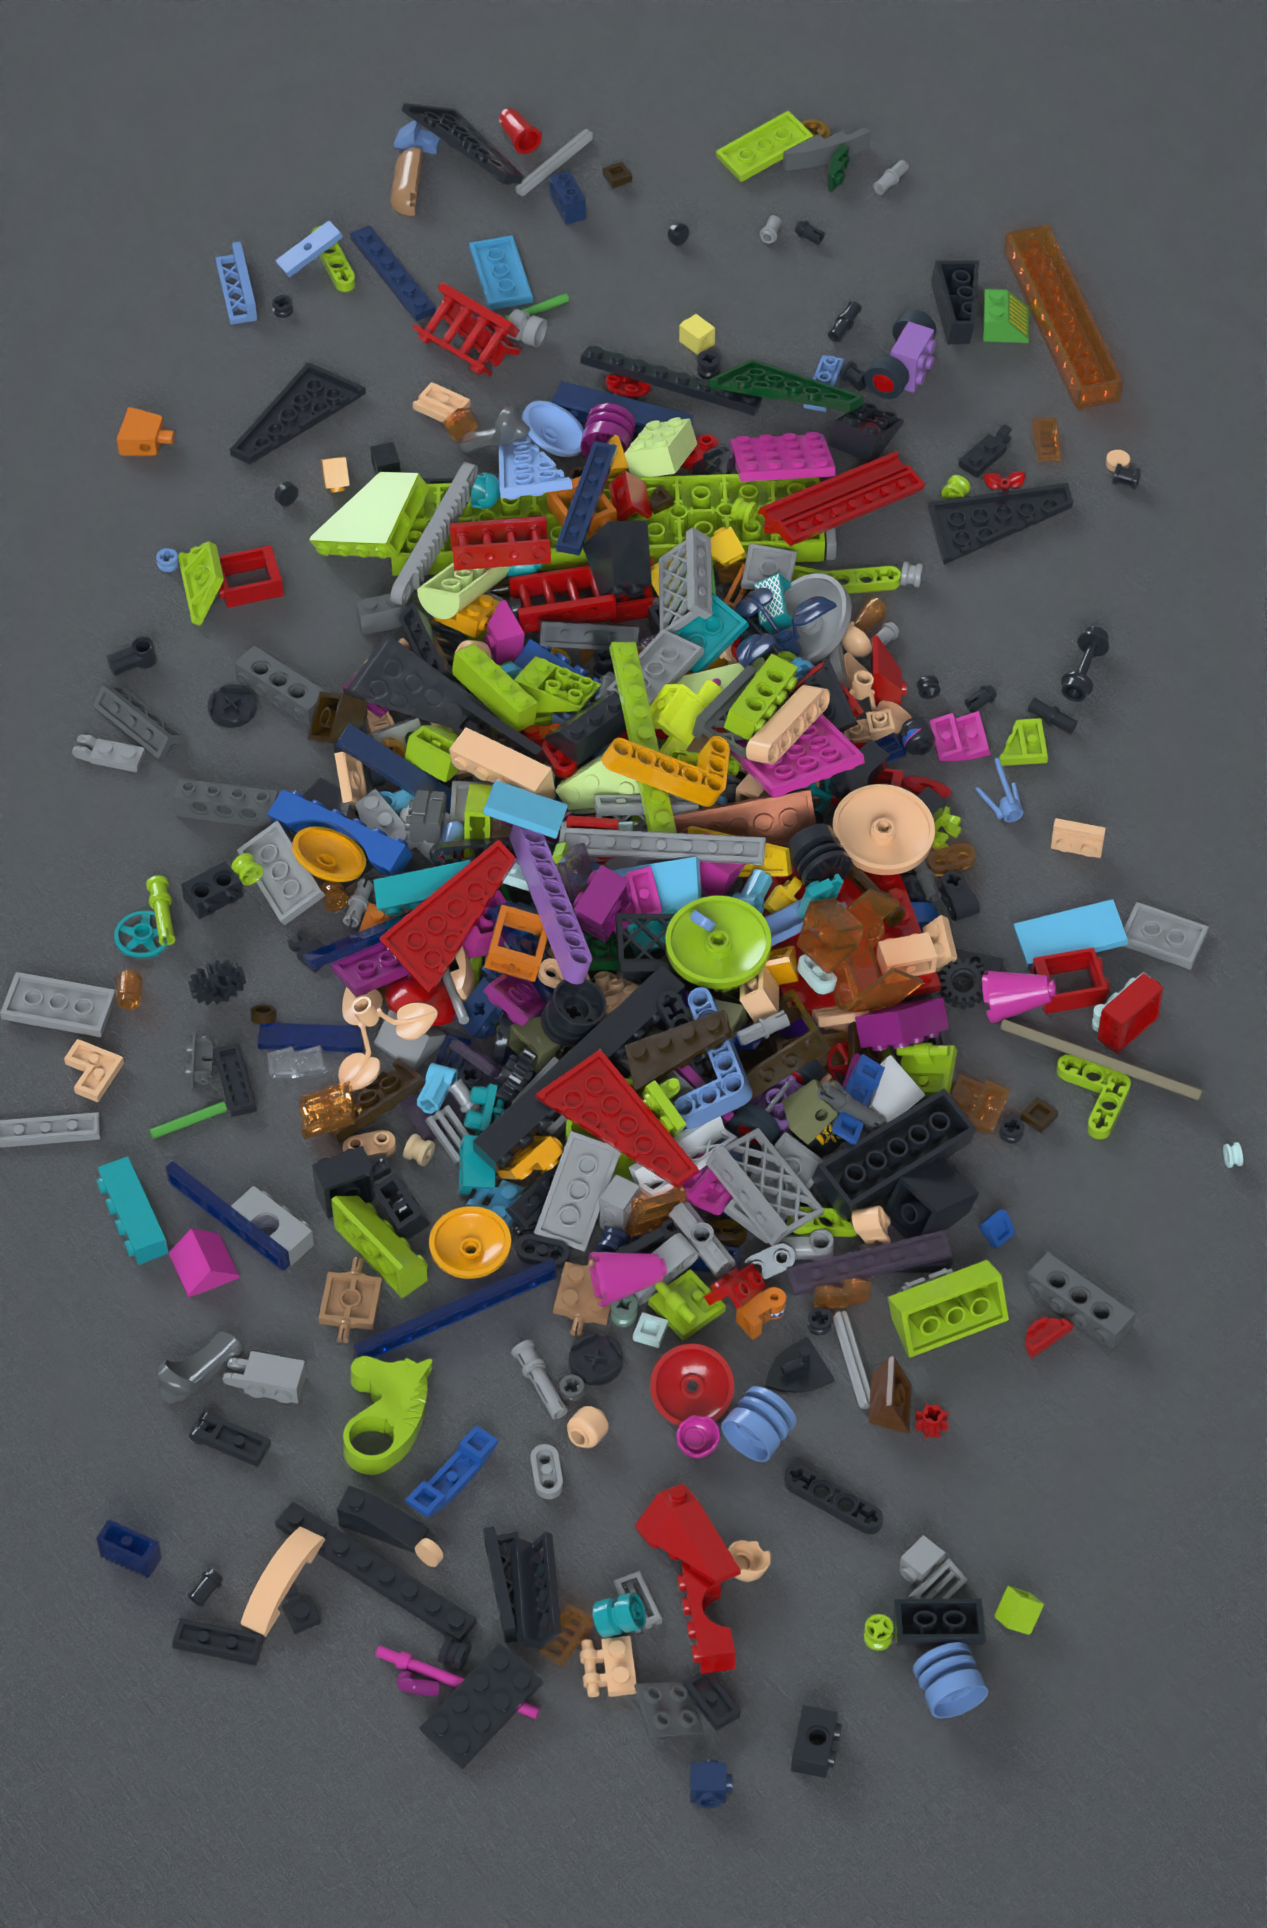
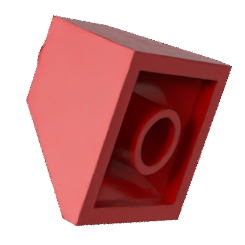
[871,636,907,705]

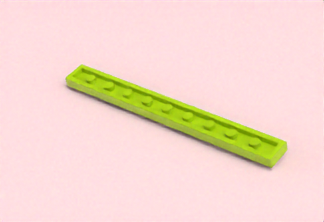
[609,642,677,833]

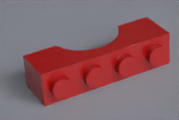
[677,1562,736,1674]

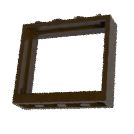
[725,989,831,1100]

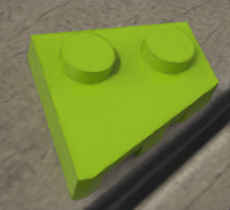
[999,718,1048,766]

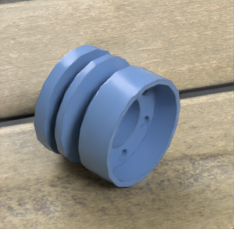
[721,1386,797,1462]
[913,1642,988,1719]

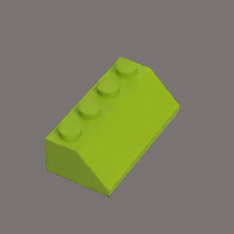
[331,1196,428,1299]
[888,1260,1009,1358]

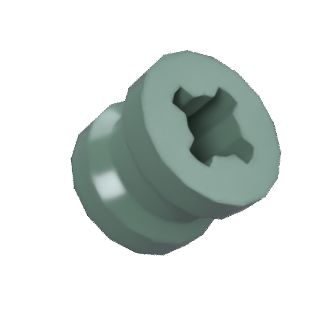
[610,1295,638,1327]

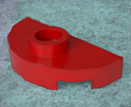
[1024,1317,1074,1359]

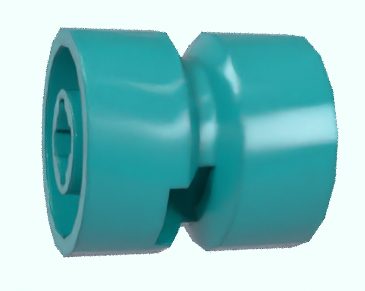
[593,1592,646,1638]

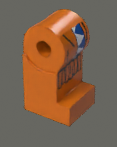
[736,1287,786,1340]

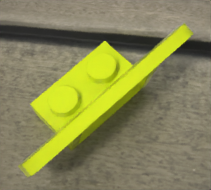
[650,680,722,756]

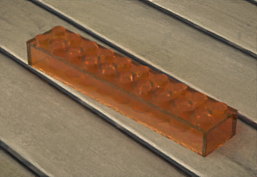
[1004,224,1123,410]

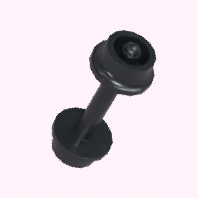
[1061,626,1109,702]

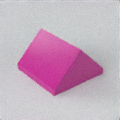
[700,832,746,896]
[169,1228,239,1298]

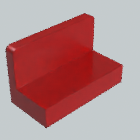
[608,471,652,521]

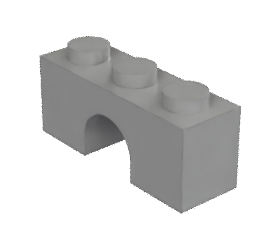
[231,1186,314,1266]

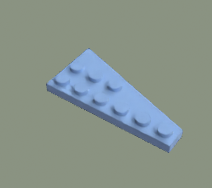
[499,436,573,500]

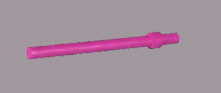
[375,1645,540,1719]

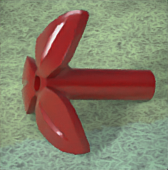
[984,471,1025,492]

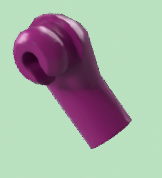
[396,1671,439,1696]

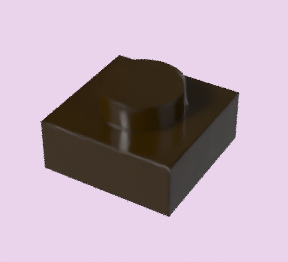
[603,161,632,189]
[1020,1097,1058,1133]

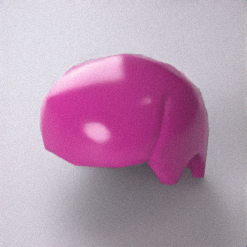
[676,1415,720,1458]

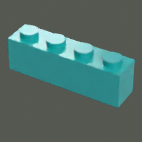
[373,860,472,917]
[96,1156,168,1265]

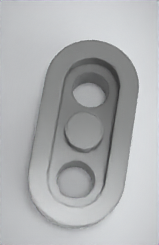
[530,1444,563,1499]

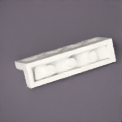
[629,1116,738,1201]

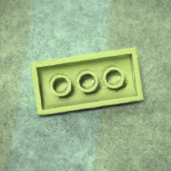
[417,563,510,619]

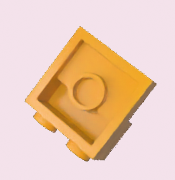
[433,594,500,638]
[496,1136,564,1180]

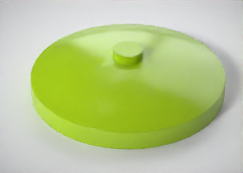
[666,896,771,989]

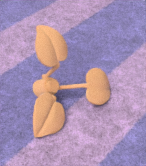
[844,652,912,735]
[338,987,438,1091]

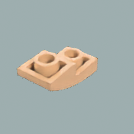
[844,708,895,742]

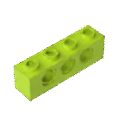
[724,654,798,741]

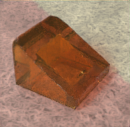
[443,408,478,441]

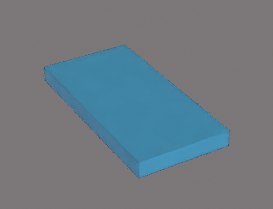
[469,235,533,310]

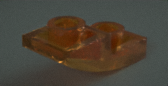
[814,1278,872,1309]

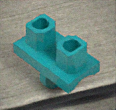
[464,1084,506,1136]

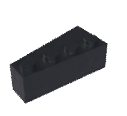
[931,260,980,344]

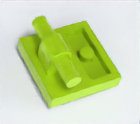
[897,1043,957,1097]
[641,1078,686,1137]
[648,1269,726,1341]

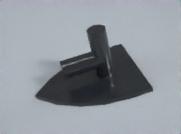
[765,1338,835,1393]

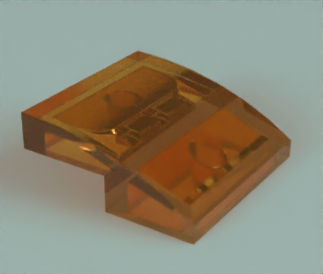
[950,1074,1011,1134]
[299,1081,355,1139]

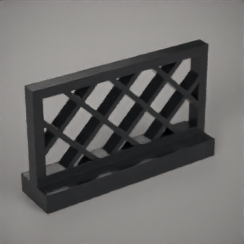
[615,913,684,979]

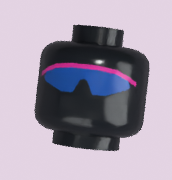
[899,718,936,755]

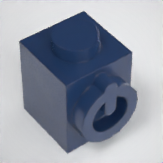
[690,1760,732,1808]

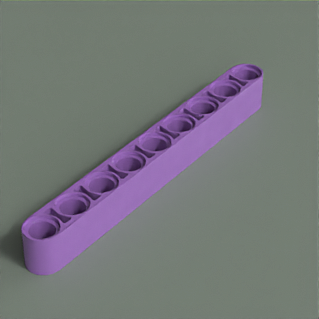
[509,824,592,984]

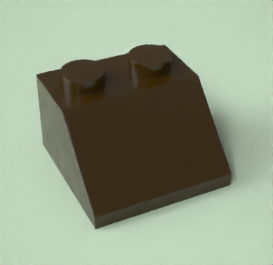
[307,692,368,744]

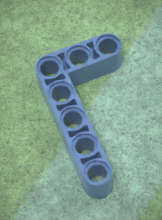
[673,987,753,1129]

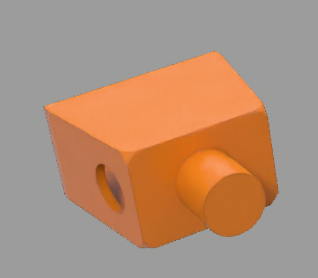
[117,407,175,456]

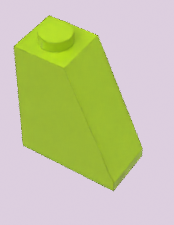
[464,784,494,857]

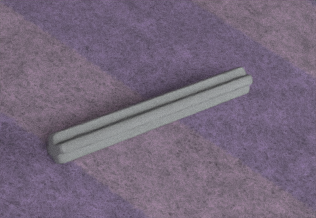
[515,129,593,196]

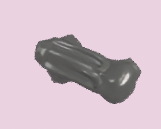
[459,405,530,455]
[156,1331,243,1404]

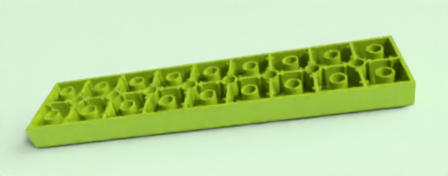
[391,474,825,576]

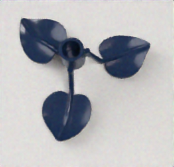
[735,588,837,669]

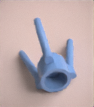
[976,758,1024,822]

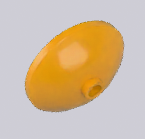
[292,827,366,882]
[429,1206,511,1279]

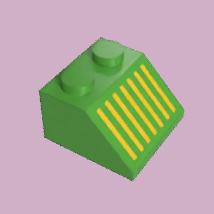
[983,289,1029,343]

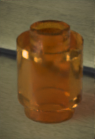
[115,970,143,1010]

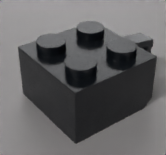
[312,1146,391,1219]

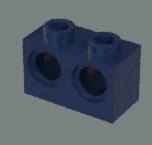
[549,171,586,225]

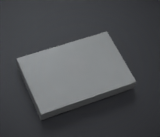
[1124,902,1209,970]

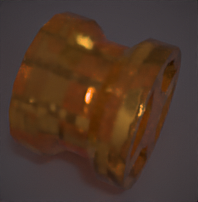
[321,881,349,912]

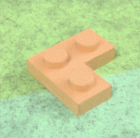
[64,1039,124,1102]

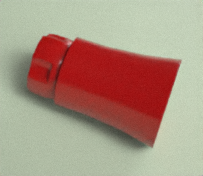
[498,108,542,154]

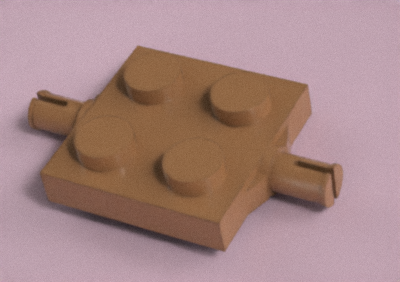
[553,1252,610,1337]
[319,1257,383,1343]

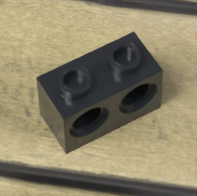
[181,861,243,919]

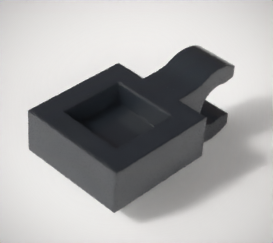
[282,1583,321,1635]

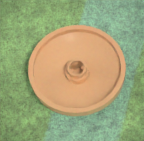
[832,784,935,875]

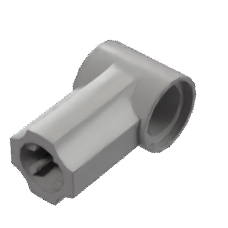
[780,1229,834,1265]

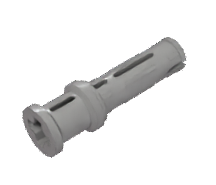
[511,1340,568,1420]

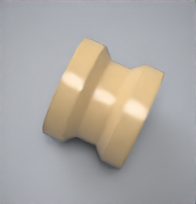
[403,1134,435,1166]

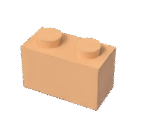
[876,932,938,982]
[740,966,779,1023]

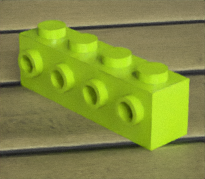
[452,643,538,732]

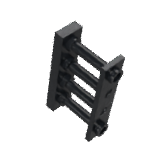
[399,601,470,693]

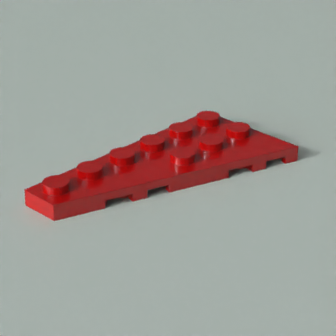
[379,840,516,996]
[535,1049,699,1188]

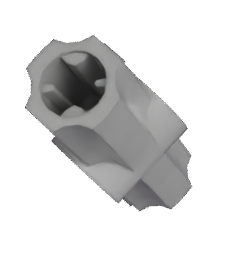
[669,1202,735,1277]

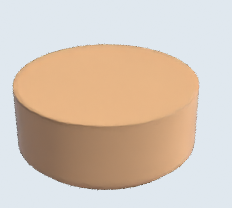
[1106,450,1130,472]
[415,1538,443,1567]

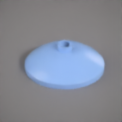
[522,401,584,457]

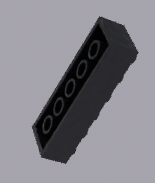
[812,1088,977,1221]

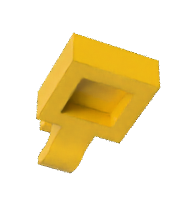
[763,877,803,914]

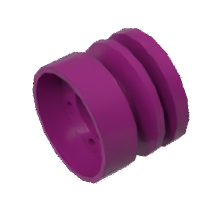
[580,403,636,458]

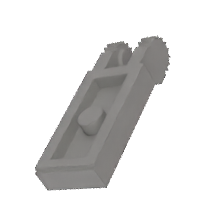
[72,734,145,772]

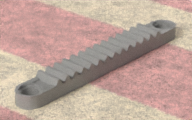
[390,462,478,606]

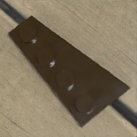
[625,1010,733,1095]

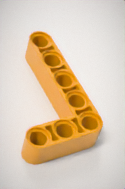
[601,736,730,807]

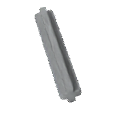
[833,1311,870,1409]

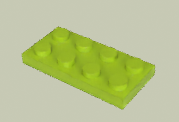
[716,111,813,182]

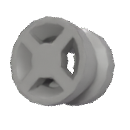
[900,561,923,588]

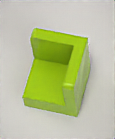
[994,1586,1044,1635]

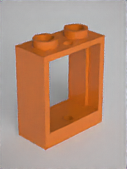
[547,476,617,540]
[484,905,547,982]

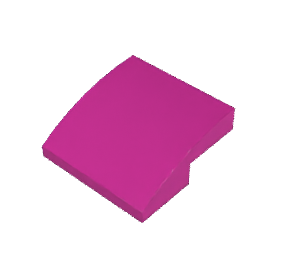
[929,711,991,761]
[614,866,662,933]
[671,1154,749,1216]

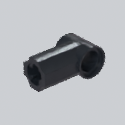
[106,636,157,676]

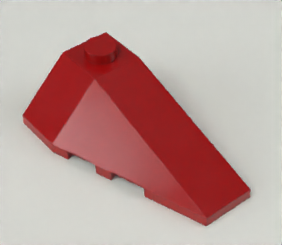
[635,1483,741,1585]

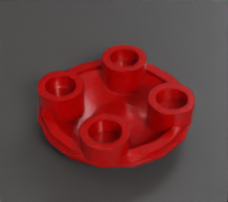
[605,373,651,397]

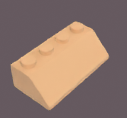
[449,728,556,799]

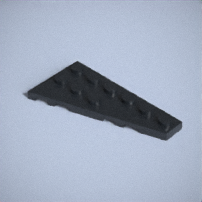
[230,362,366,464]

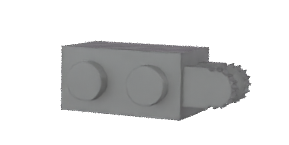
[222,1351,307,1403]

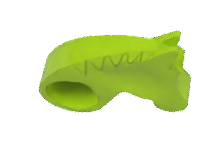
[343,1356,432,1475]

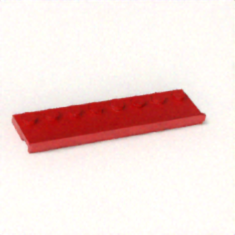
[758,451,926,546]

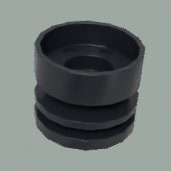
[786,824,853,887]
[541,979,606,1048]

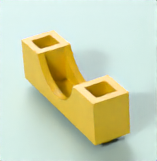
[651,527,747,596]

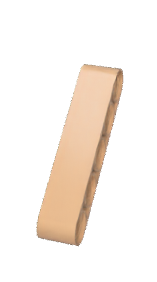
[746,685,830,765]

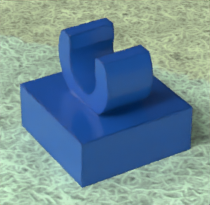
[979,1209,1016,1249]

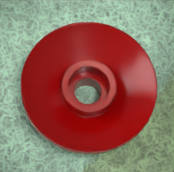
[902,776,952,798]

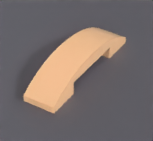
[450,946,475,1003]
[240,1527,325,1638]

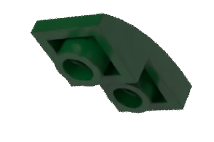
[828,144,850,192]

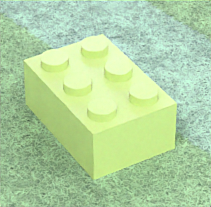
[624,417,697,477]
[555,752,640,810]

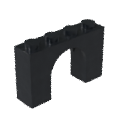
[828,740,947,822]

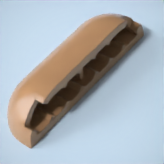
[390,147,423,216]

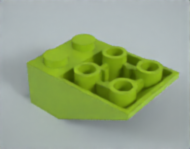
[514,656,601,713]
[404,725,461,783]

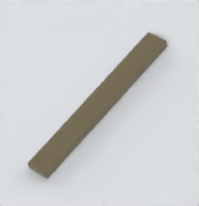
[1000,1019,1205,1100]

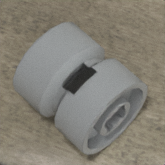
[506,309,548,348]

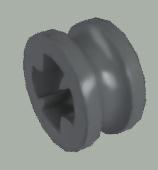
[559,1375,584,1403]

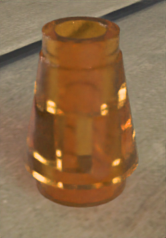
[854,597,887,632]

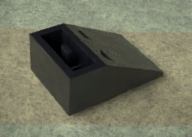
[828,403,904,462]

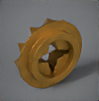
[800,119,830,139]

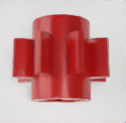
[915,1403,949,1439]

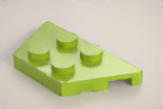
[178,541,224,626]

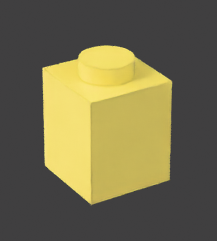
[679,314,715,355]

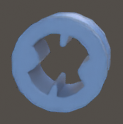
[156,548,179,572]

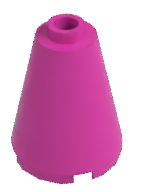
[982,971,1057,1023]
[589,1252,667,1307]

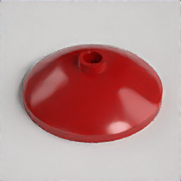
[385,975,456,1026]
[650,1344,734,1426]

